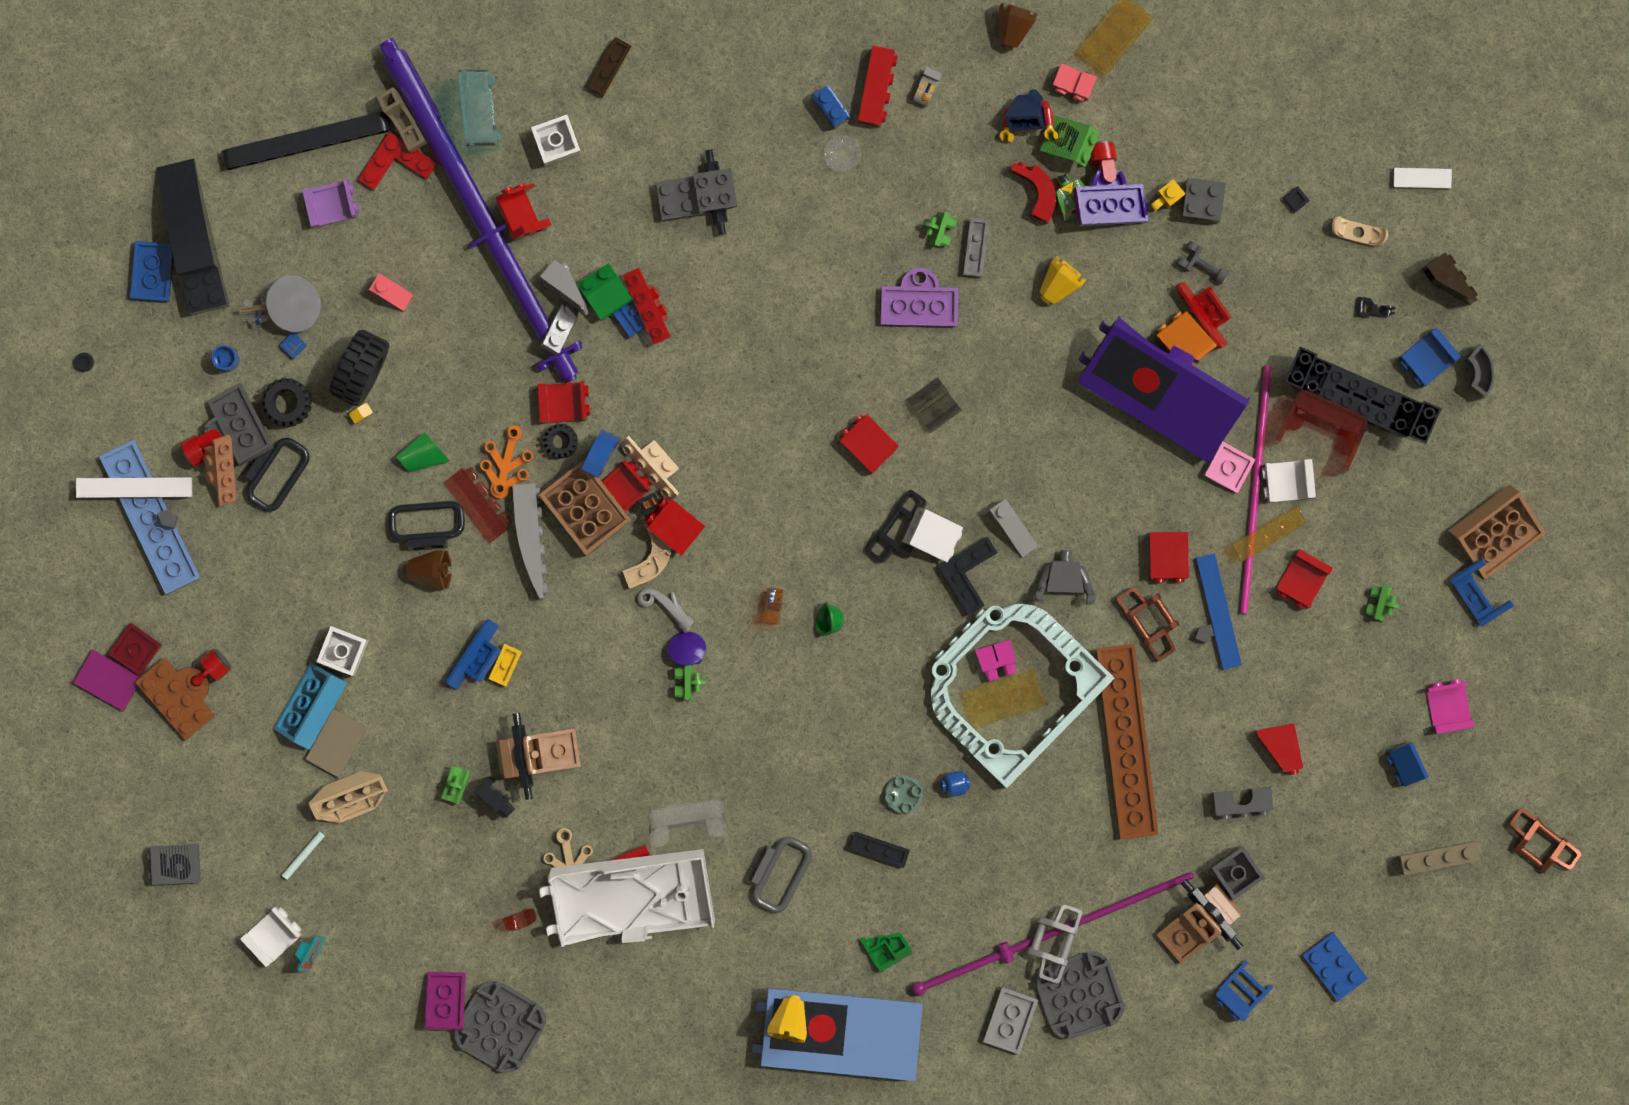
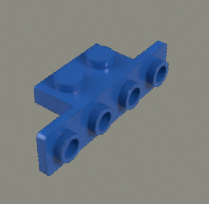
[445,619,502,689]

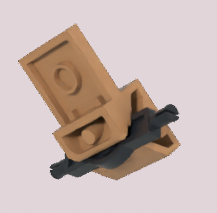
[496,713,581,800]
[1156,879,1243,964]

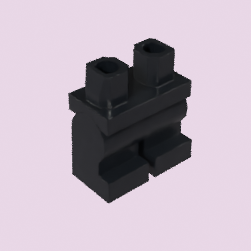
[475,776,515,818]

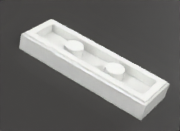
[1393,168,1452,189]

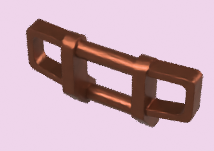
[1116,587,1180,661]
[1508,808,1581,873]

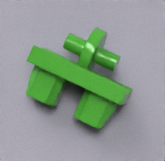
[923,212,957,246]
[1366,585,1400,622]
[675,665,706,700]
[441,765,471,804]

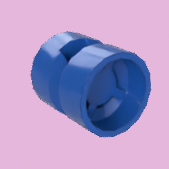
[211,345,240,372]

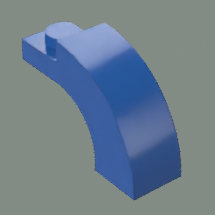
[581,430,619,477]

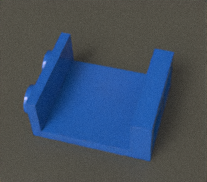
[1400,328,1461,387]

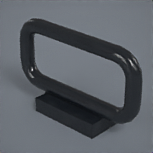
[245,438,310,512]
[388,501,465,551]

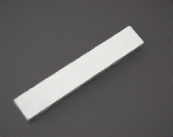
[76,478,192,498]

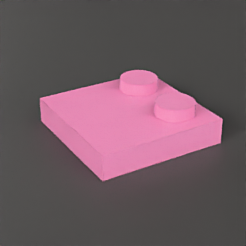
[1203,442,1256,493]

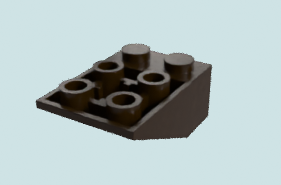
[1421,252,1478,305]

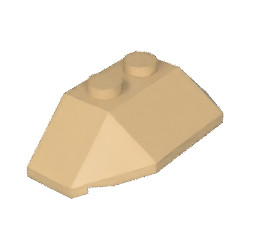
[309,771,388,823]

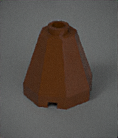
[999,2,1038,50]
[404,550,451,589]

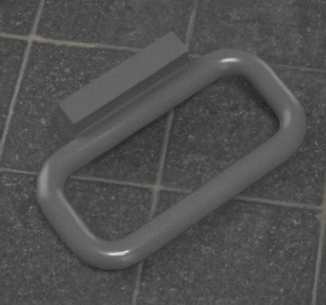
[749,837,812,913]

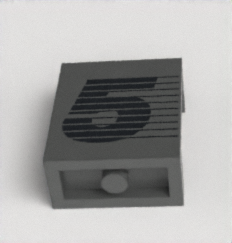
[147,843,201,885]

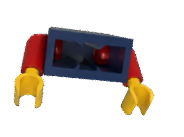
[1000,89,1058,142]

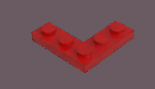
[358,132,438,191]

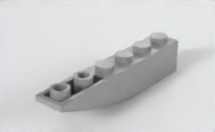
[512,483,548,599]

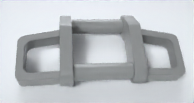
[1027,905,1082,983]

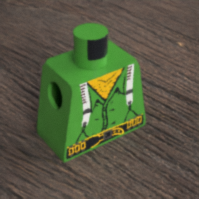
[1055,173,1085,222]

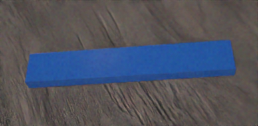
[1196,553,1242,670]

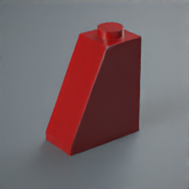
[1255,723,1304,775]

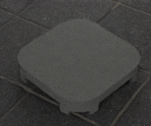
[1036,951,1124,1039]
[454,981,546,1073]

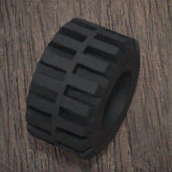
[261,378,312,427]

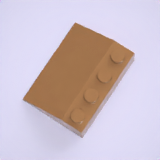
[539,459,631,555]
[1449,485,1546,580]

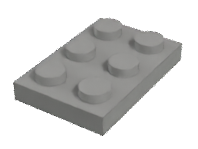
[983,987,1038,1055]

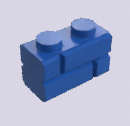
[812,85,850,129]

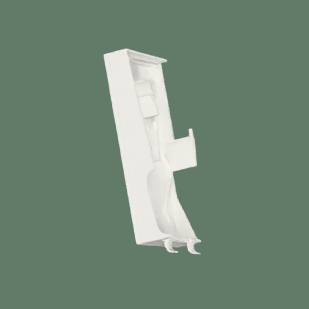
[539,849,715,947]

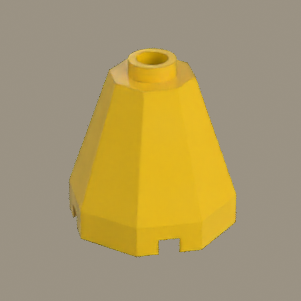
[1040,256,1086,304]
[767,995,807,1043]

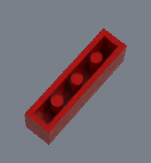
[858,46,898,127]

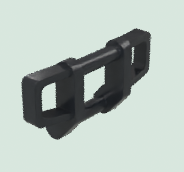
[866,490,927,563]

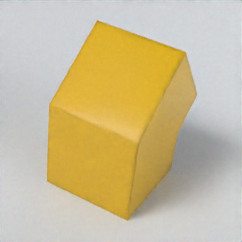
[349,403,373,424]

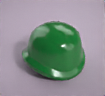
[815,602,844,636]

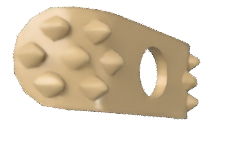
[1332,216,1388,246]

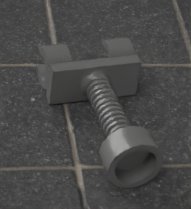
[1176,240,1230,284]

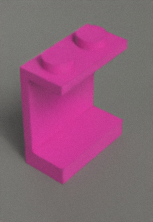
[1426,679,1475,734]

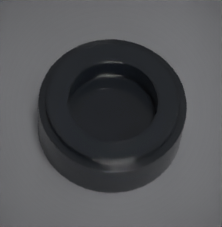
[74,352,95,372]

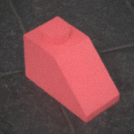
[369,274,414,311]

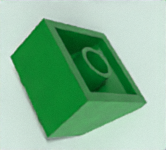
[577,263,633,321]

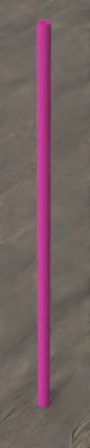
[1240,366,1272,614]

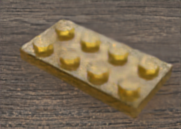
[1076,0,1155,77]

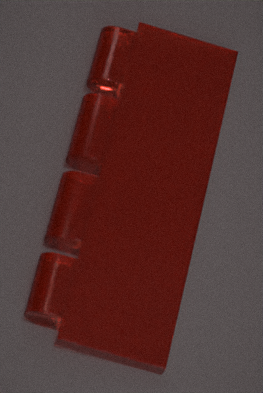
[445,467,512,543]

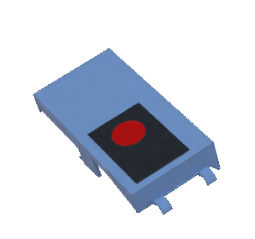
[752,987,923,1081]

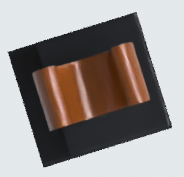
[638,492,659,516]

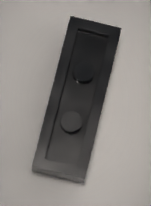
[849,831,910,868]

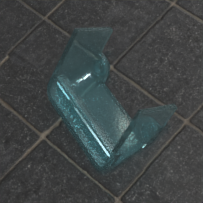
[458,69,502,153]

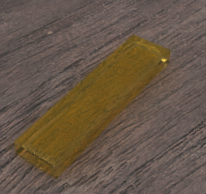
[1232,506,1307,561]

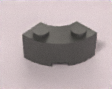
[1465,344,1495,399]

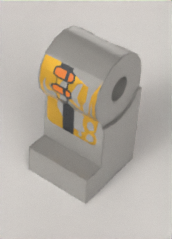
[913,67,942,107]

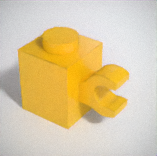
[1151,179,1185,211]

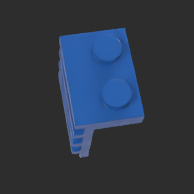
[1214,960,1273,1022]

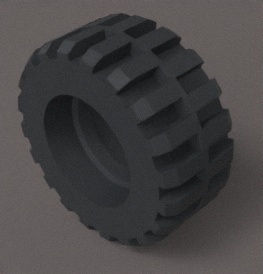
[329,330,389,406]

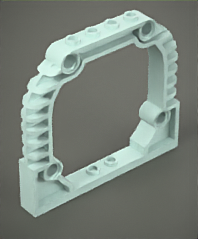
[931,604,1114,788]

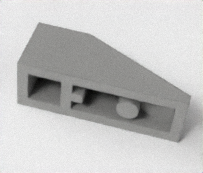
[540,260,588,315]
[989,499,1038,557]

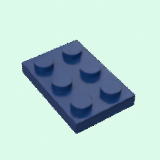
[130,241,173,302]
[1302,932,1368,1002]

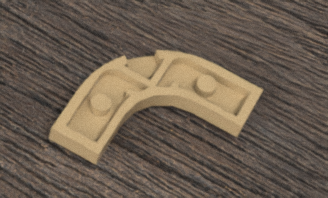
[623,521,672,589]

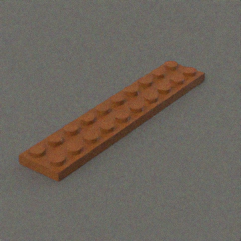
[1096,644,1159,839]

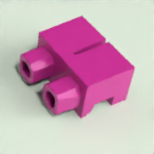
[975,640,1016,681]

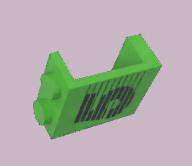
[1040,115,1100,167]

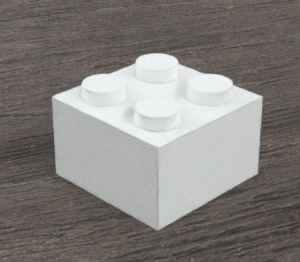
[531,115,581,166]
[317,626,369,676]

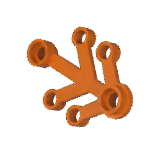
[480,426,534,499]

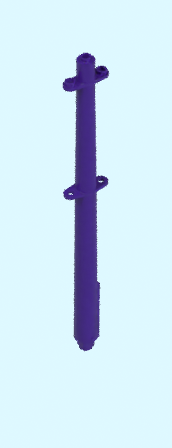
[380,38,583,383]

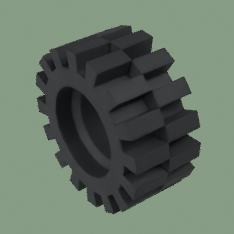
[543,423,578,459]

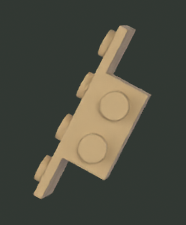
[620,436,679,500]

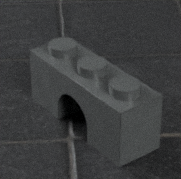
[1212,787,1274,819]

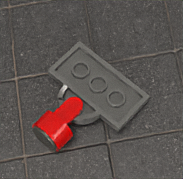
[180,383,274,468]

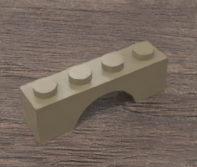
[1398,841,1480,875]

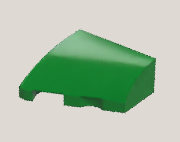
[859,933,912,973]

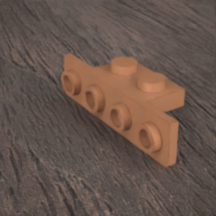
[203,435,236,506]

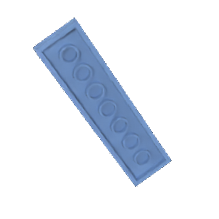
[99,440,201,595]

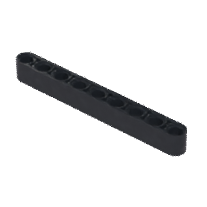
[221,112,391,170]

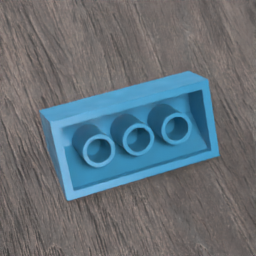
[273,662,347,750]

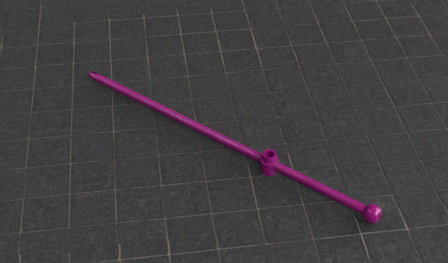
[912,872,1194,996]

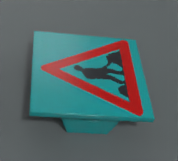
[295,936,327,972]

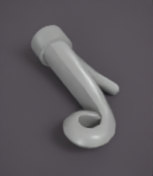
[637,588,695,633]

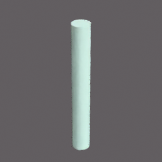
[282,831,325,880]

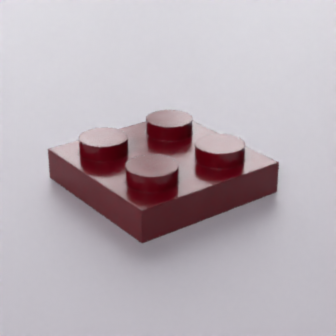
[109,623,163,676]

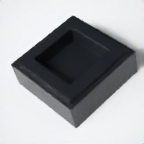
[1283,186,1310,213]

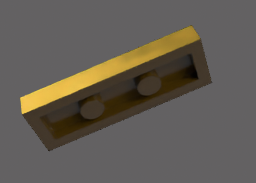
[587,37,632,96]

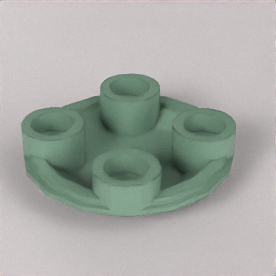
[885,776,923,814]

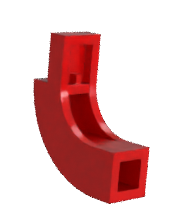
[1010,162,1056,224]

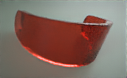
[502,908,537,931]

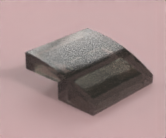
[907,378,962,433]

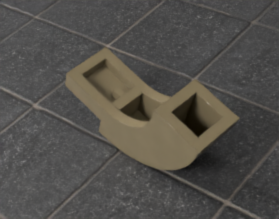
[377,87,427,153]

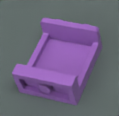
[302,179,359,228]

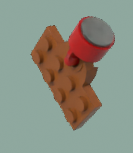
[135,649,232,741]

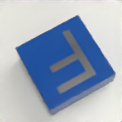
[280,333,308,359]

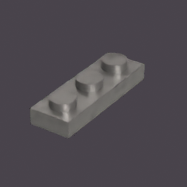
[963,218,989,277]
[540,299,579,356]

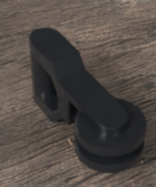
[1356,297,1396,318]

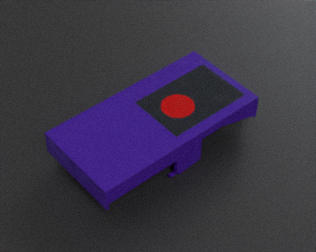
[1077,316,1250,463]

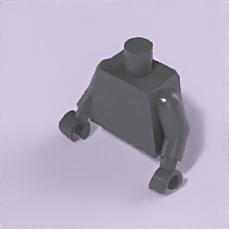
[1035,550,1095,605]

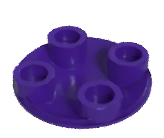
[668,632,706,666]

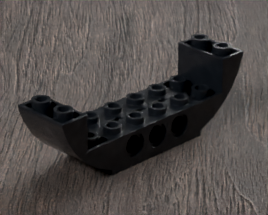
[1284,347,1442,444]

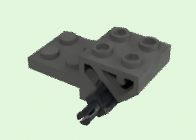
[656,149,737,235]

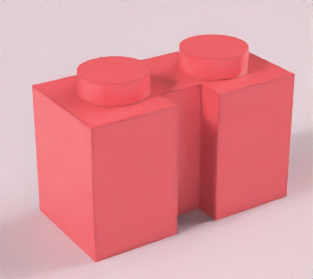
[1052,64,1097,102]

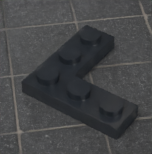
[938,537,998,616]

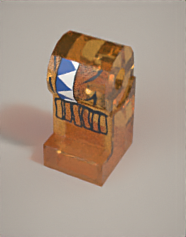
[762,587,784,624]

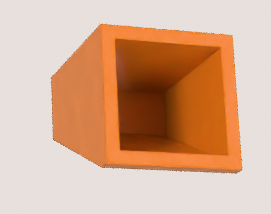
[1155,311,1217,365]

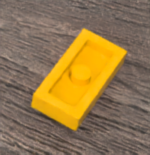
[489,644,522,687]

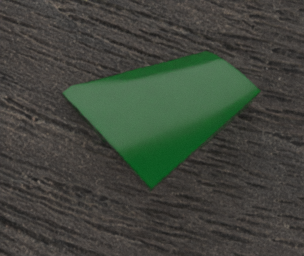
[396,432,450,472]

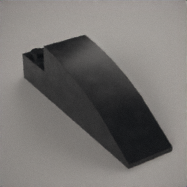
[157,158,230,316]

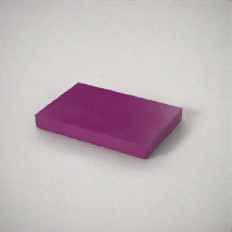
[73,649,141,711]
[424,972,466,1031]

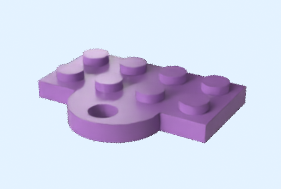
[881,268,958,327]

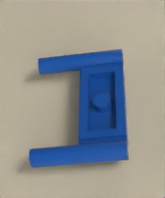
[1450,558,1514,626]

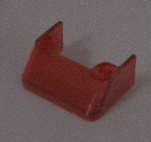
[1273,390,1368,475]

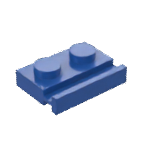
[613,292,645,338]

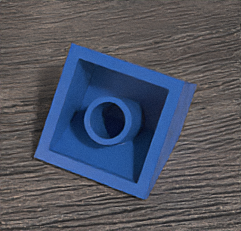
[1386,742,1429,787]

